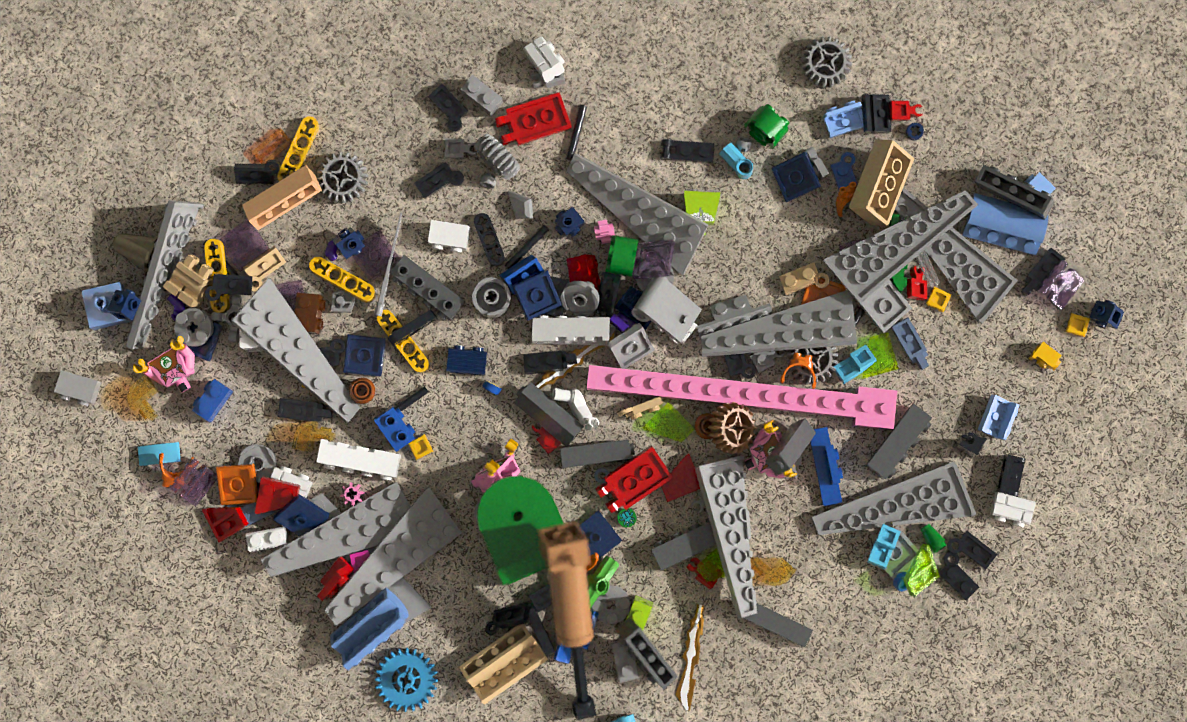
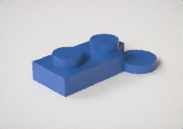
[830,152,858,190]

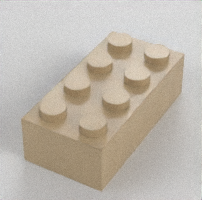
[849,140,914,226]

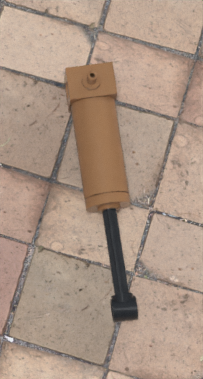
[538,521,596,720]

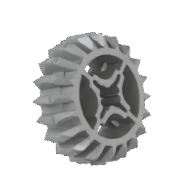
[801,36,852,88]
[474,134,520,180]
[317,152,368,203]
[786,346,838,384]

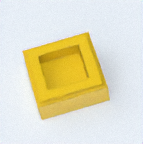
[926,287,951,312]
[1065,313,1090,337]
[408,434,434,460]

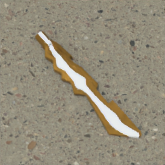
[534,323,615,389]
[675,604,704,711]

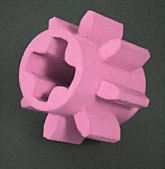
[594,219,615,244]
[340,482,365,506]

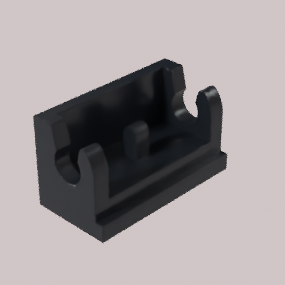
[596,272,621,318]
[953,432,987,457]
[997,454,1026,497]

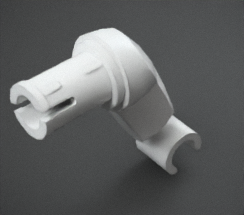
[552,388,599,431]

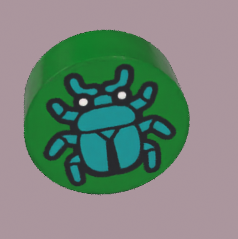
[617,508,637,527]

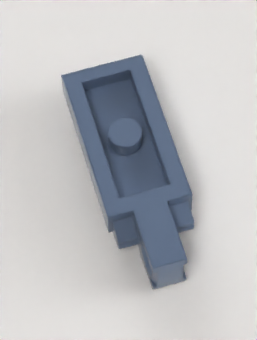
[891,317,929,370]

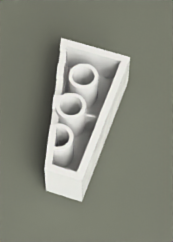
[532,315,610,346]
[317,439,401,480]

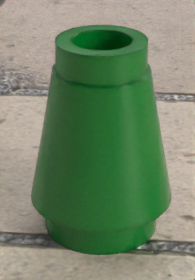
[921,524,947,554]

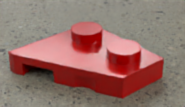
[661,454,701,502]
[255,476,300,514]
[202,507,249,543]

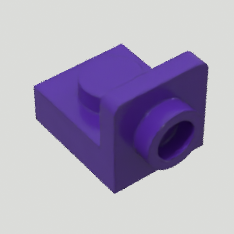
[610,312,635,333]

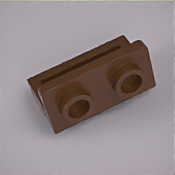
[294,293,326,334]

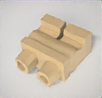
[163,255,214,307]

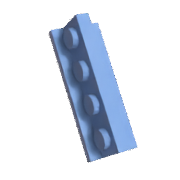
[962,193,1048,255]
[330,588,409,670]

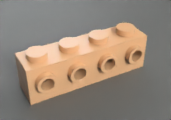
[242,165,322,230]

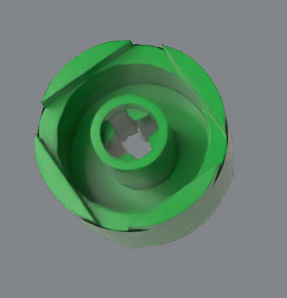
[744,104,789,149]
[605,235,638,277]

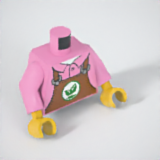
[133,336,195,393]
[745,420,797,479]
[471,439,520,493]

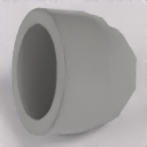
[736,137,752,152]
[480,173,496,189]

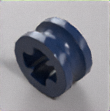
[906,122,924,141]

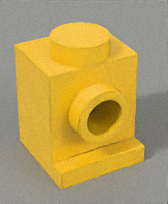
[1028,342,1062,371]

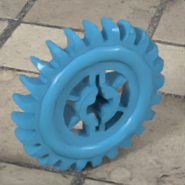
[374,648,438,712]

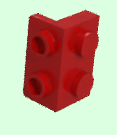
[566,254,601,292]
[317,556,354,601]

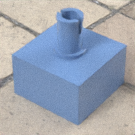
[82,282,132,330]

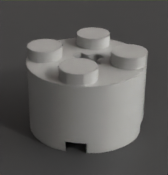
[472,277,511,318]

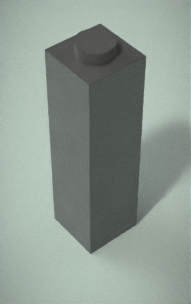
[514,382,584,447]
[765,418,816,476]
[560,439,635,468]
[742,603,813,647]

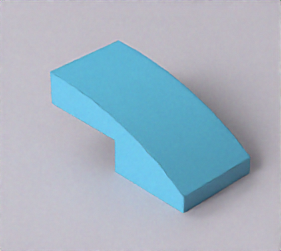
[833,345,876,384]
[138,442,181,466]
[867,524,901,570]

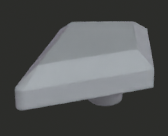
[508,191,533,219]
[331,286,361,313]

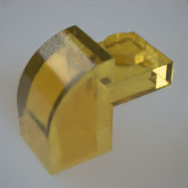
[127,375,159,421]
[292,421,336,453]
[751,557,797,586]

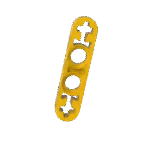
[277,116,319,181]
[204,239,230,313]
[309,257,376,303]
[377,310,429,373]

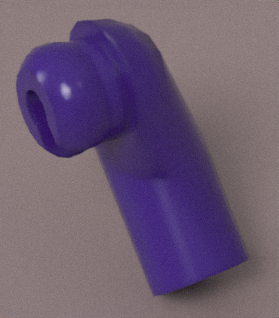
[325,240,338,261]
[167,294,186,321]

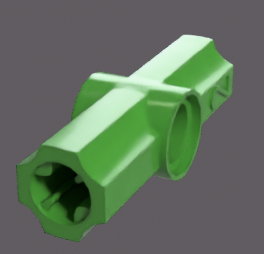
[586,556,619,609]

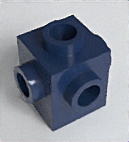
[554,206,585,238]
[332,227,365,259]
[107,289,141,321]
[1089,300,1124,329]

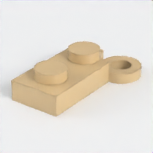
[243,246,286,291]
[779,262,830,295]
[617,397,663,420]

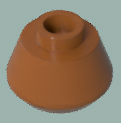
[349,378,375,404]
[695,413,714,439]

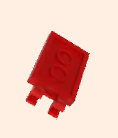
[495,92,572,146]
[595,445,673,513]

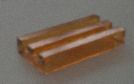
[252,128,292,164]

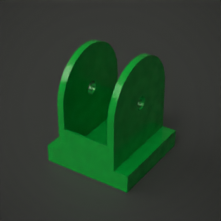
[477,476,564,586]

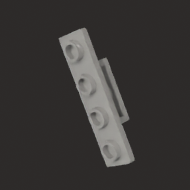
[697,295,772,340]

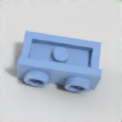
[823,101,863,138]
[978,394,1019,440]

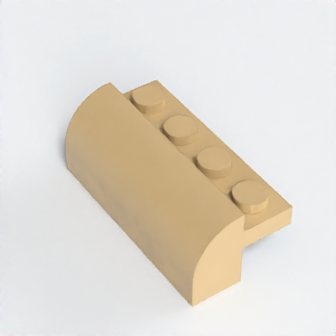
[459,624,548,705]

